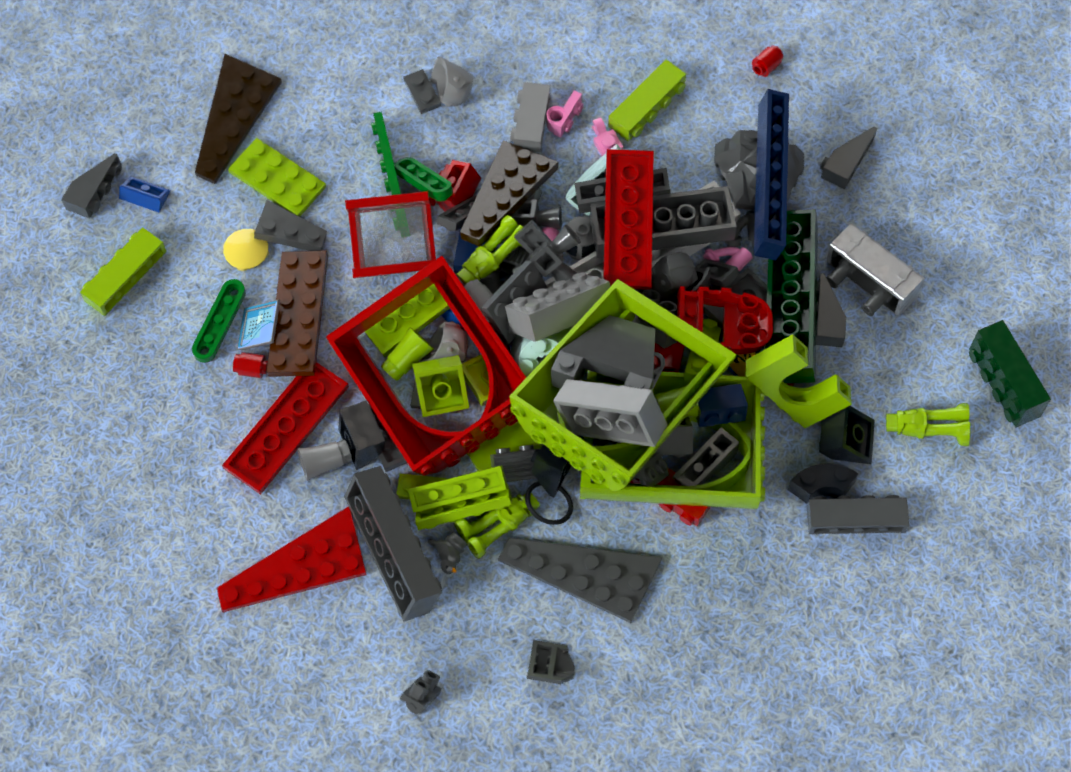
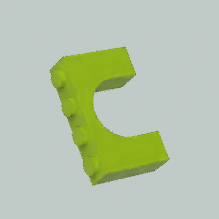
[745,334,852,429]

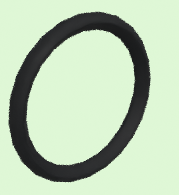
[525,481,573,525]

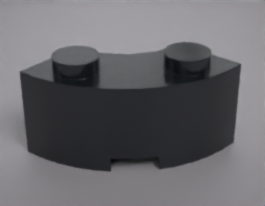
[788,463,859,504]

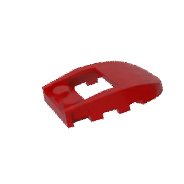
[677,286,773,354]

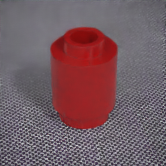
[752,45,784,77]
[233,352,268,378]

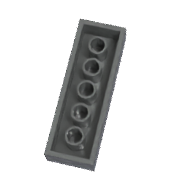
[590,186,737,258]
[344,466,442,622]

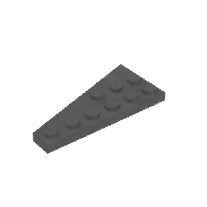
[498,538,662,623]

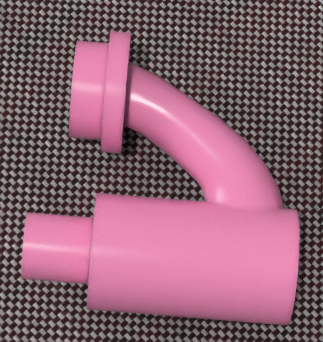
[703,247,753,272]

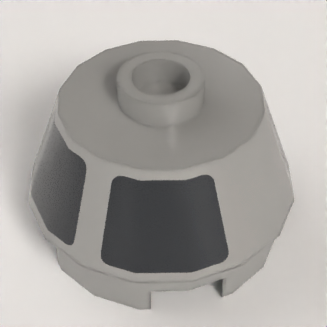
[565,216,596,261]

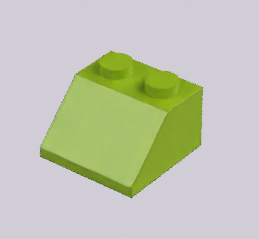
[412,355,469,417]

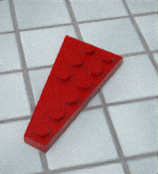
[217,506,367,612]

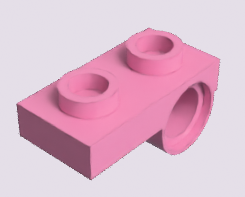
[546,90,584,138]

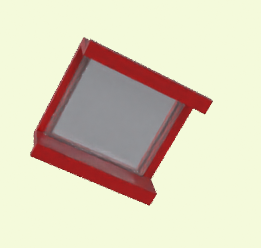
[345,191,436,279]

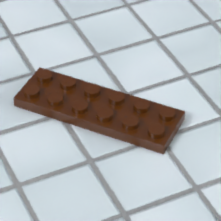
[267,251,328,377]

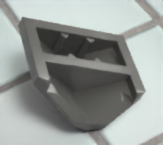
[527,640,575,684]

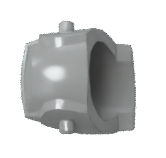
[430,56,473,107]
[420,321,468,362]

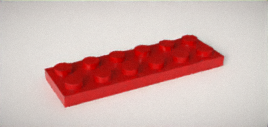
[603,149,654,290]
[222,362,349,495]

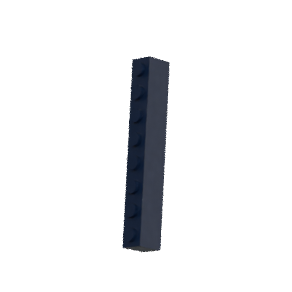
[754,89,789,260]

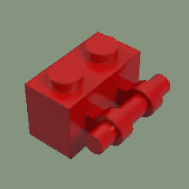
[429,160,482,211]

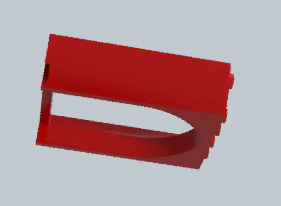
[326,256,526,476]

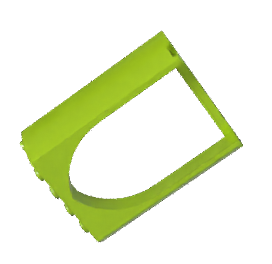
[510,279,736,491]
[580,370,765,509]

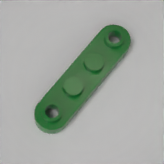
[394,158,453,201]
[192,279,246,363]

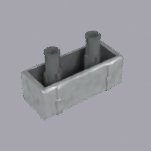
[826,223,925,317]

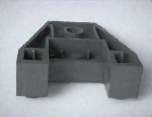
[551,315,655,392]

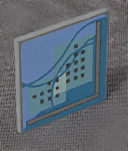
[237,300,280,350]

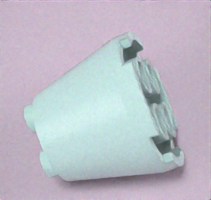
[511,327,572,378]

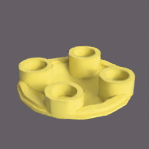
[223,229,269,271]

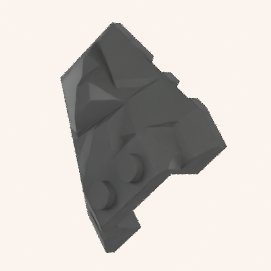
[714,130,804,210]

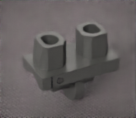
[400,670,442,714]

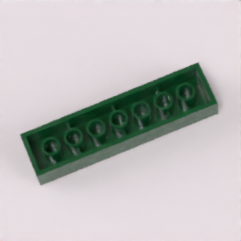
[765,209,818,383]

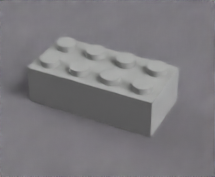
[505,272,610,342]
[553,379,667,447]

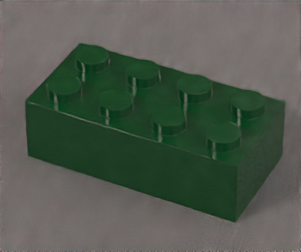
[969,320,1051,428]

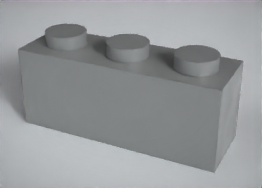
[510,82,550,153]

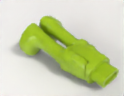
[456,215,523,285]
[886,403,970,446]
[454,493,540,559]

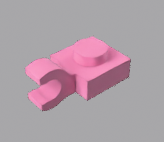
[592,117,624,156]

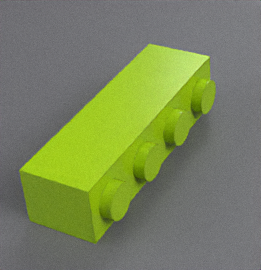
[608,59,686,142]
[80,227,167,316]

